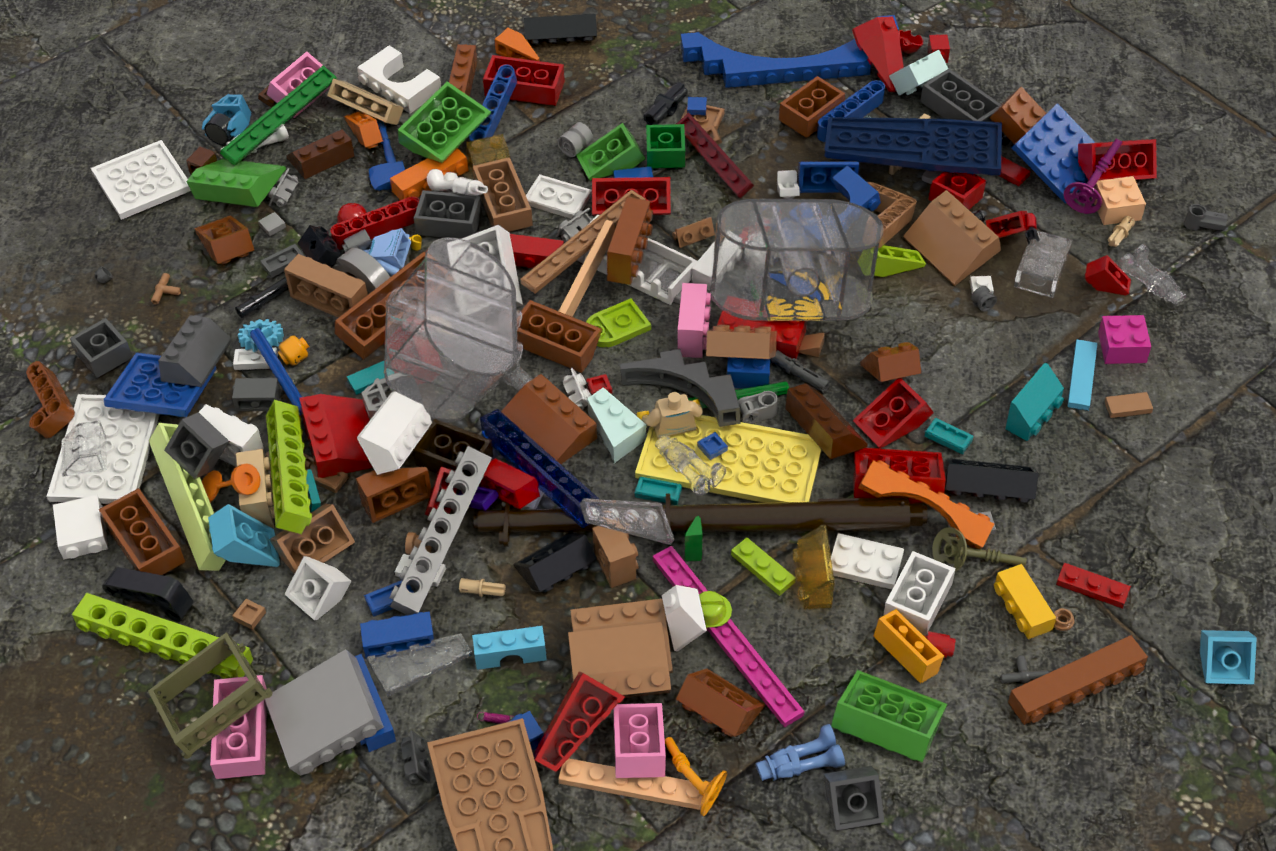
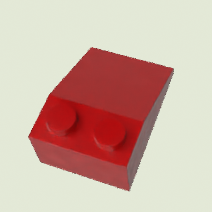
[853,378,934,449]

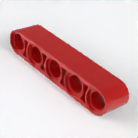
[330,197,420,250]

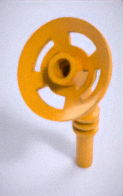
[664,737,727,816]

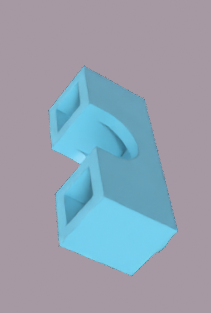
[472,626,547,670]

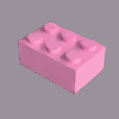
[267,52,331,118]
[678,283,711,358]
[613,703,666,778]

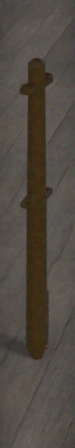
[474,493,928,547]

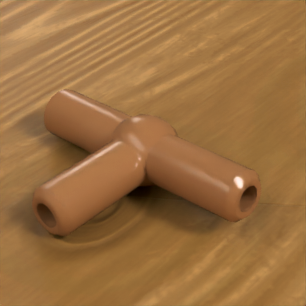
[151,273,181,305]

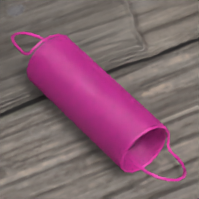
[477,712,514,724]

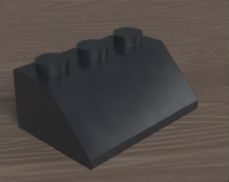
[513,532,597,593]

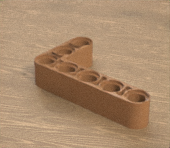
[864,182,917,248]

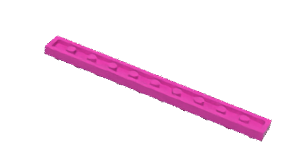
[653,546,804,728]

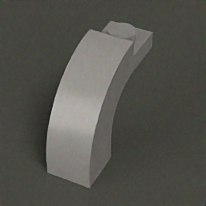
[333,248,390,294]

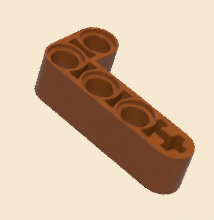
[26,361,75,438]

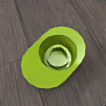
[699,591,732,628]

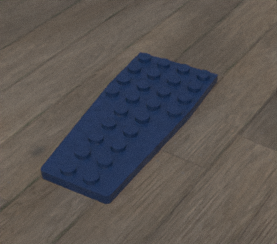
[824,117,1002,176]

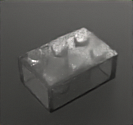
[1014,230,1073,298]

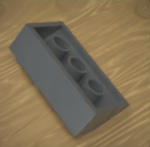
[158,315,231,387]

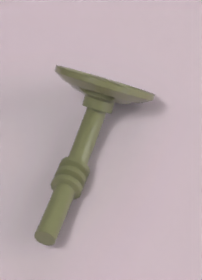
[932,527,1027,572]

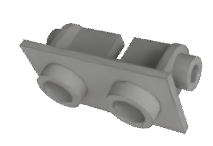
[268,168,298,207]
[556,208,594,242]

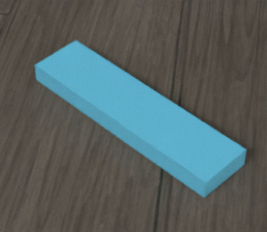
[1067,339,1097,411]

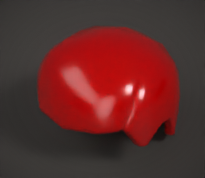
[898,30,924,54]
[337,203,367,223]

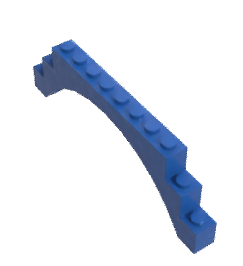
[681,15,899,88]

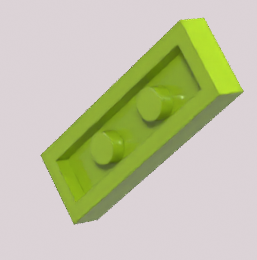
[731,538,796,596]

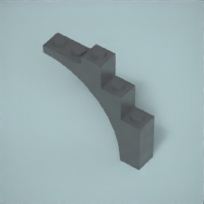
[620,349,741,427]

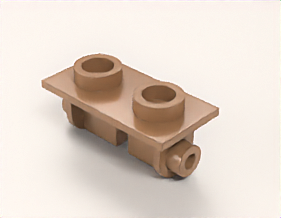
[672,217,715,248]

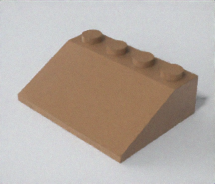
[903,190,1001,286]
[570,599,673,673]
[568,622,671,698]

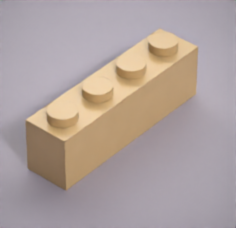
[327,79,404,125]

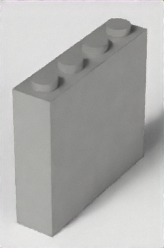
[265,649,384,776]

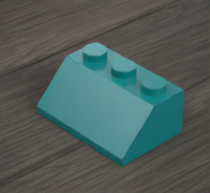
[1005,363,1064,441]

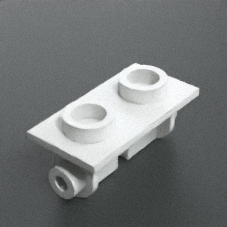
[563,368,591,410]

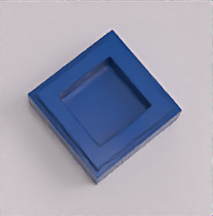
[687,97,707,115]
[697,432,728,460]

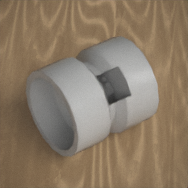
[557,122,593,157]

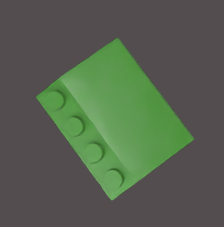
[398,82,491,163]
[186,159,286,207]
[831,670,947,762]

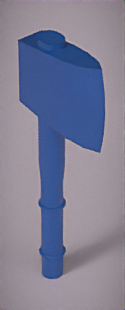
[369,119,405,190]

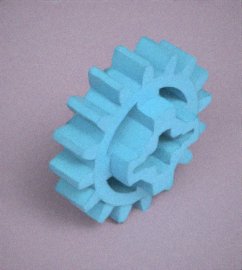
[238,319,284,352]

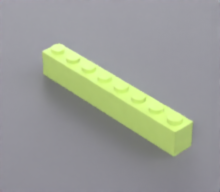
[149,423,226,571]

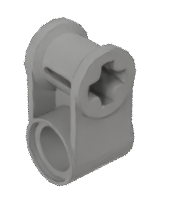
[738,391,778,424]

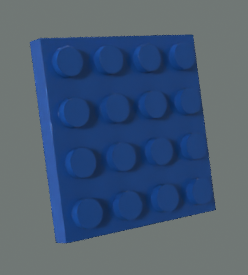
[1011,103,1095,203]
[104,353,216,417]

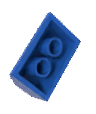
[798,162,859,193]

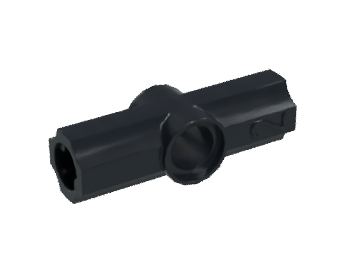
[644,82,688,125]

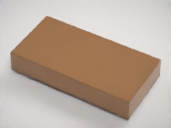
[1104,392,1153,418]

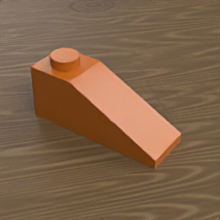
[494,28,540,61]
[344,111,383,148]

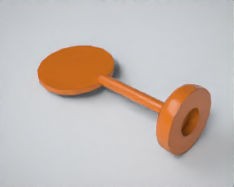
[201,463,261,503]

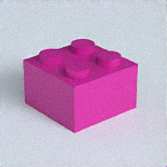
[1098,315,1151,364]

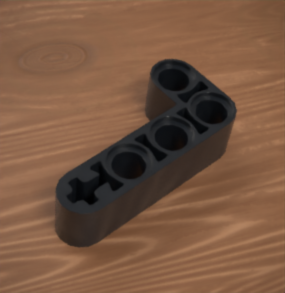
[102,567,194,622]

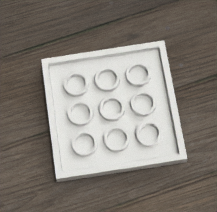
[91,140,191,220]

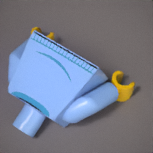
[363,228,422,276]

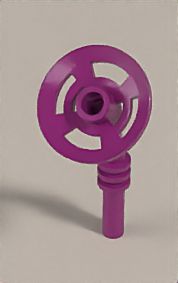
[1064,138,1123,214]

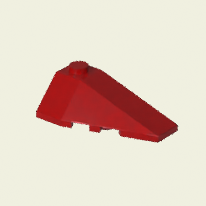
[852,16,904,92]

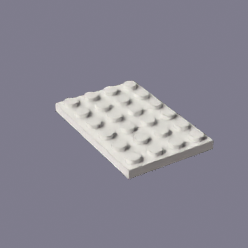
[46,394,160,504]

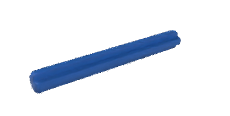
[250,328,302,415]

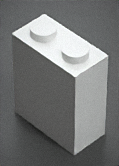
[53,495,108,560]

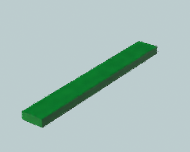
[220,65,337,166]

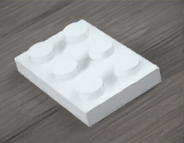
[827,533,904,589]

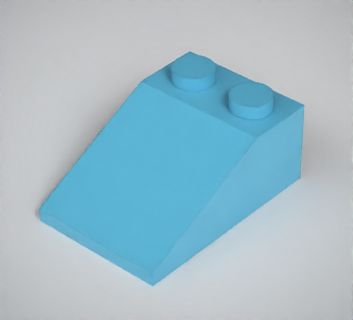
[208,504,280,567]

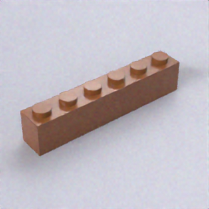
[1008,635,1148,725]

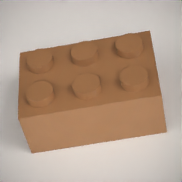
[706,325,777,359]

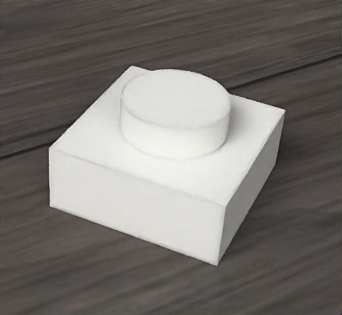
[970,276,994,294]

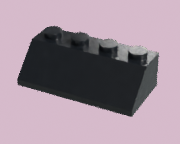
[524,14,597,44]
[945,458,1039,502]

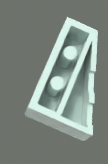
[889,50,948,95]
[587,388,646,463]

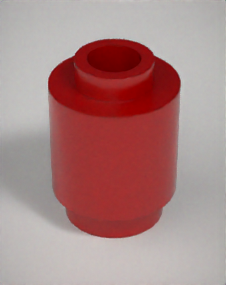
[923,631,956,658]

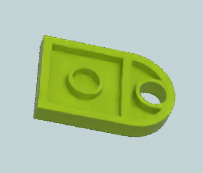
[586,298,651,348]

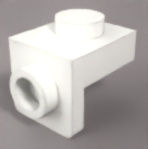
[777,170,800,199]

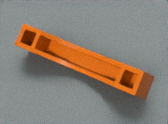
[858,460,994,549]

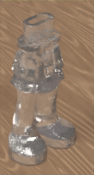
[1118,244,1186,305]
[655,435,726,496]

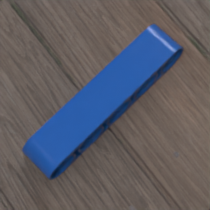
[469,65,517,152]
[817,80,885,142]

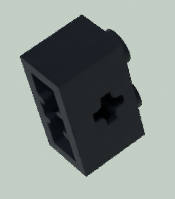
[297,225,342,268]

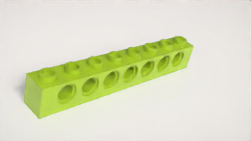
[266,400,312,534]
[72,593,253,679]

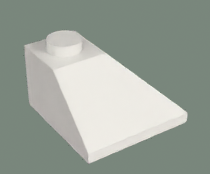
[285,556,351,620]
[662,585,707,651]

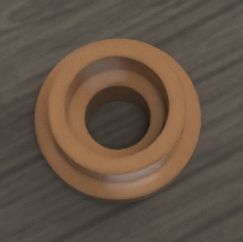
[1053,608,1074,631]

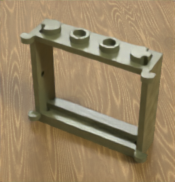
[148,632,273,759]

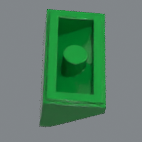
[685,516,703,562]

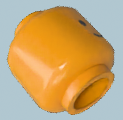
[277,335,309,366]

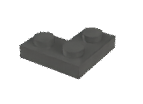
[260,244,306,278]

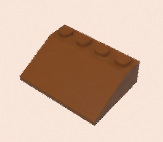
[493,374,597,473]

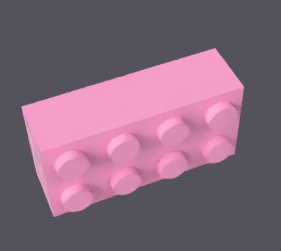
[210,675,267,779]

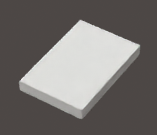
[526,174,592,219]

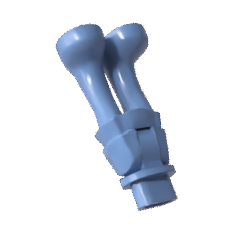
[755,724,845,781]

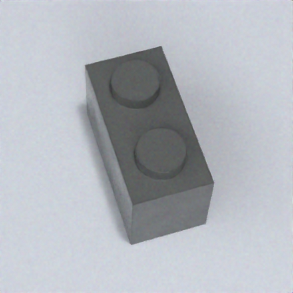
[232,378,281,411]

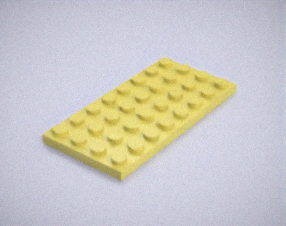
[635,415,822,503]

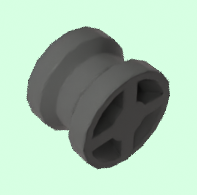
[971,286,997,312]

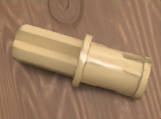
[1108,216,1135,247]
[459,578,506,597]

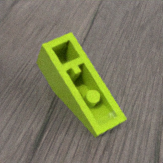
[859,245,926,277]

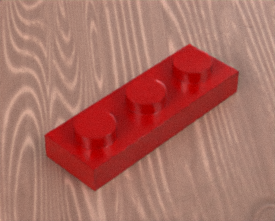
[1056,563,1131,609]

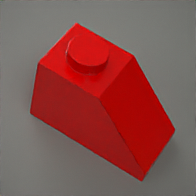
[1085,255,1131,296]

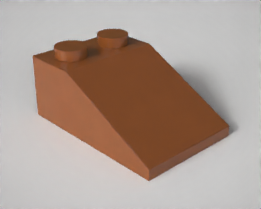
[194,215,254,264]
[860,342,921,382]
[356,467,432,523]

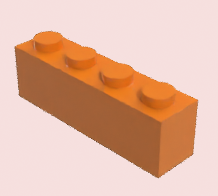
[390,148,468,200]

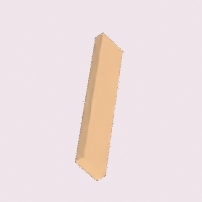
[559,220,615,317]

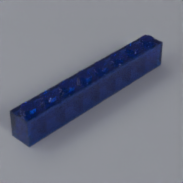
[480,409,601,528]

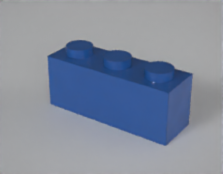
[360,612,435,659]

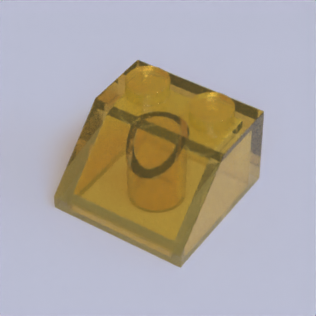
[466,134,511,171]

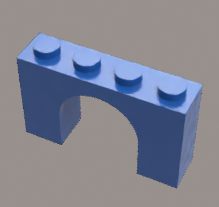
[788,166,881,252]

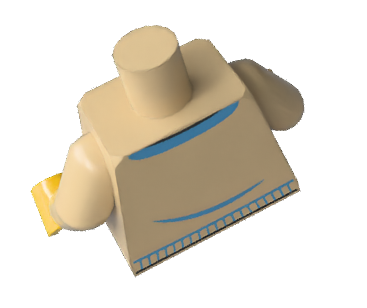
[636,392,703,439]

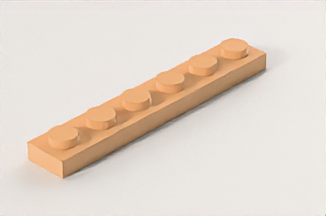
[558,759,703,810]

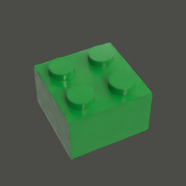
[646,124,685,168]

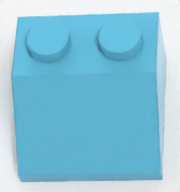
[1200,630,1257,684]

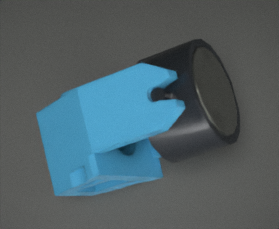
[202,94,251,146]

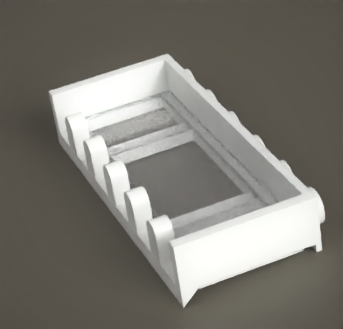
[577,215,697,305]

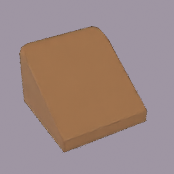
[799,333,825,357]

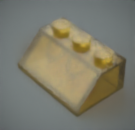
[793,525,835,609]

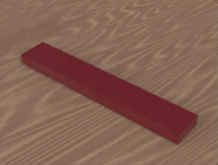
[676,112,754,198]

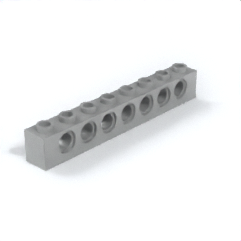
[389,446,492,615]

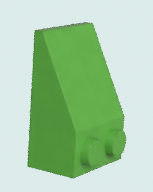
[576,123,646,181]

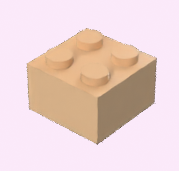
[1094,176,1146,225]

